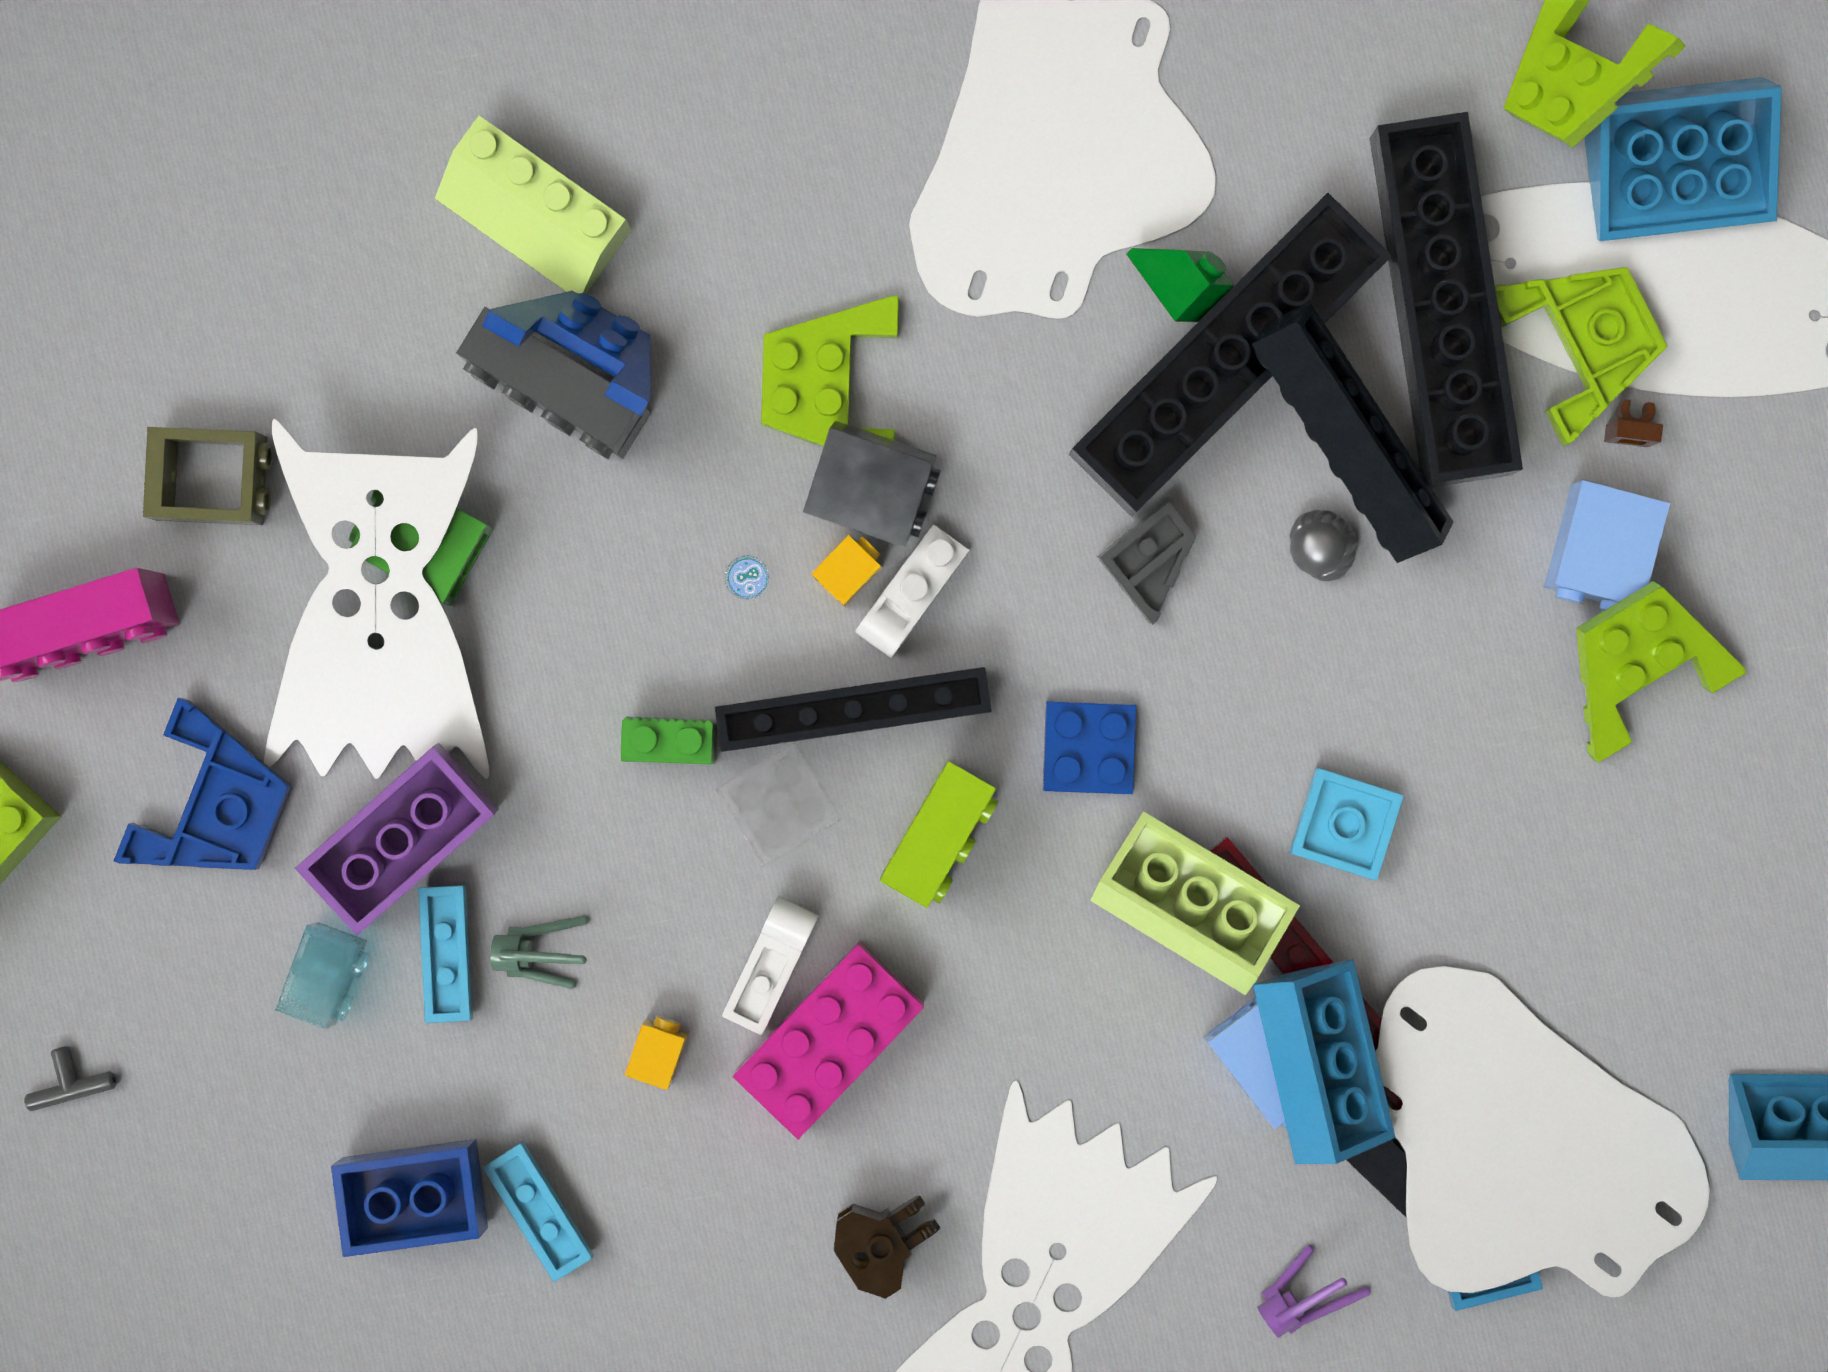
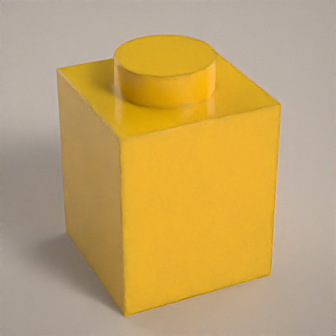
[811,535,881,607]
[624,1016,689,1090]

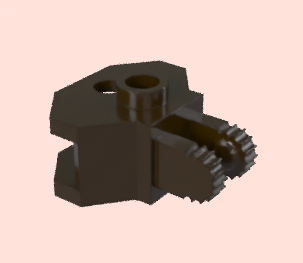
[833,1195,940,1299]

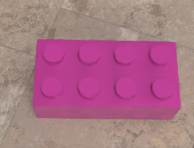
[0,568,180,683]
[732,941,924,1140]

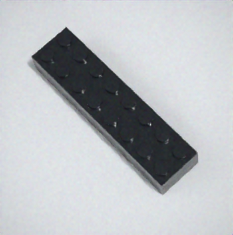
[1369,111,1523,487]
[1069,193,1392,517]

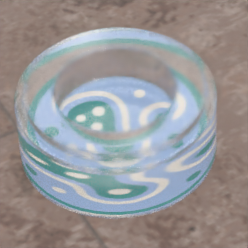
[725,555,770,601]

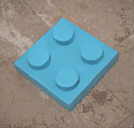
[1288,768,1404,881]

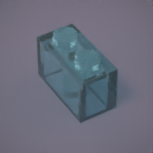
[275,922,369,1029]

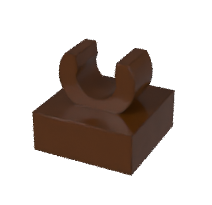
[1604,399,1663,447]

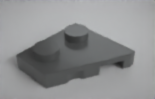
[1097,501,1196,625]

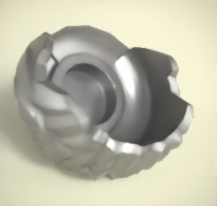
[1290,510,1358,581]

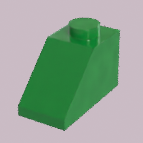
[1126,248,1235,322]

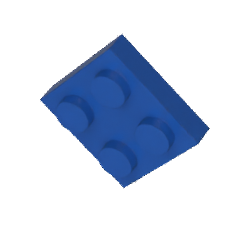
[1043,702,1136,794]

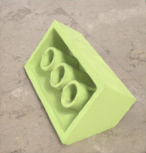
[435,115,632,294]
[1090,811,1300,995]

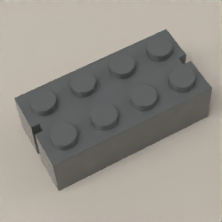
[456,306,651,459]

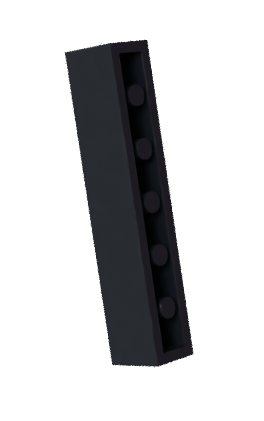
[1252,302,1454,563]
[715,667,992,752]

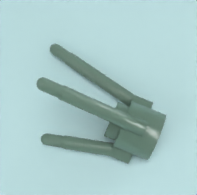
[491,916,589,989]

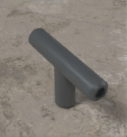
[24,1046,117,1111]

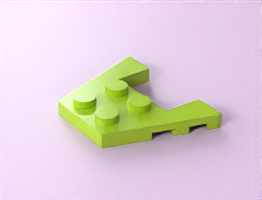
[1503,0,1686,148]
[1495,267,1668,446]
[761,296,899,447]
[1576,581,1747,763]

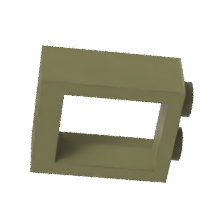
[143,427,273,525]

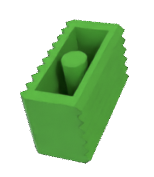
[621,716,717,765]

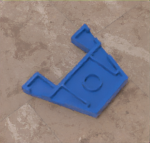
[482,290,650,416]
[113,698,292,870]

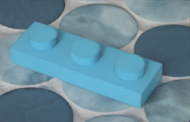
[418,885,473,1023]
[482,1141,594,1282]

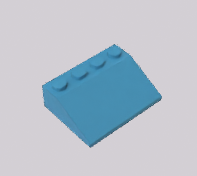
[1585,77,1782,241]

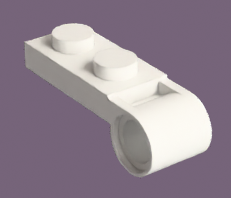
[855,524,969,658]
[722,896,819,1035]

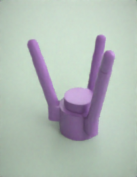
[1257,1245,1371,1338]

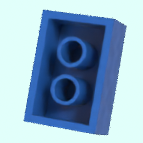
[331,1139,488,1257]

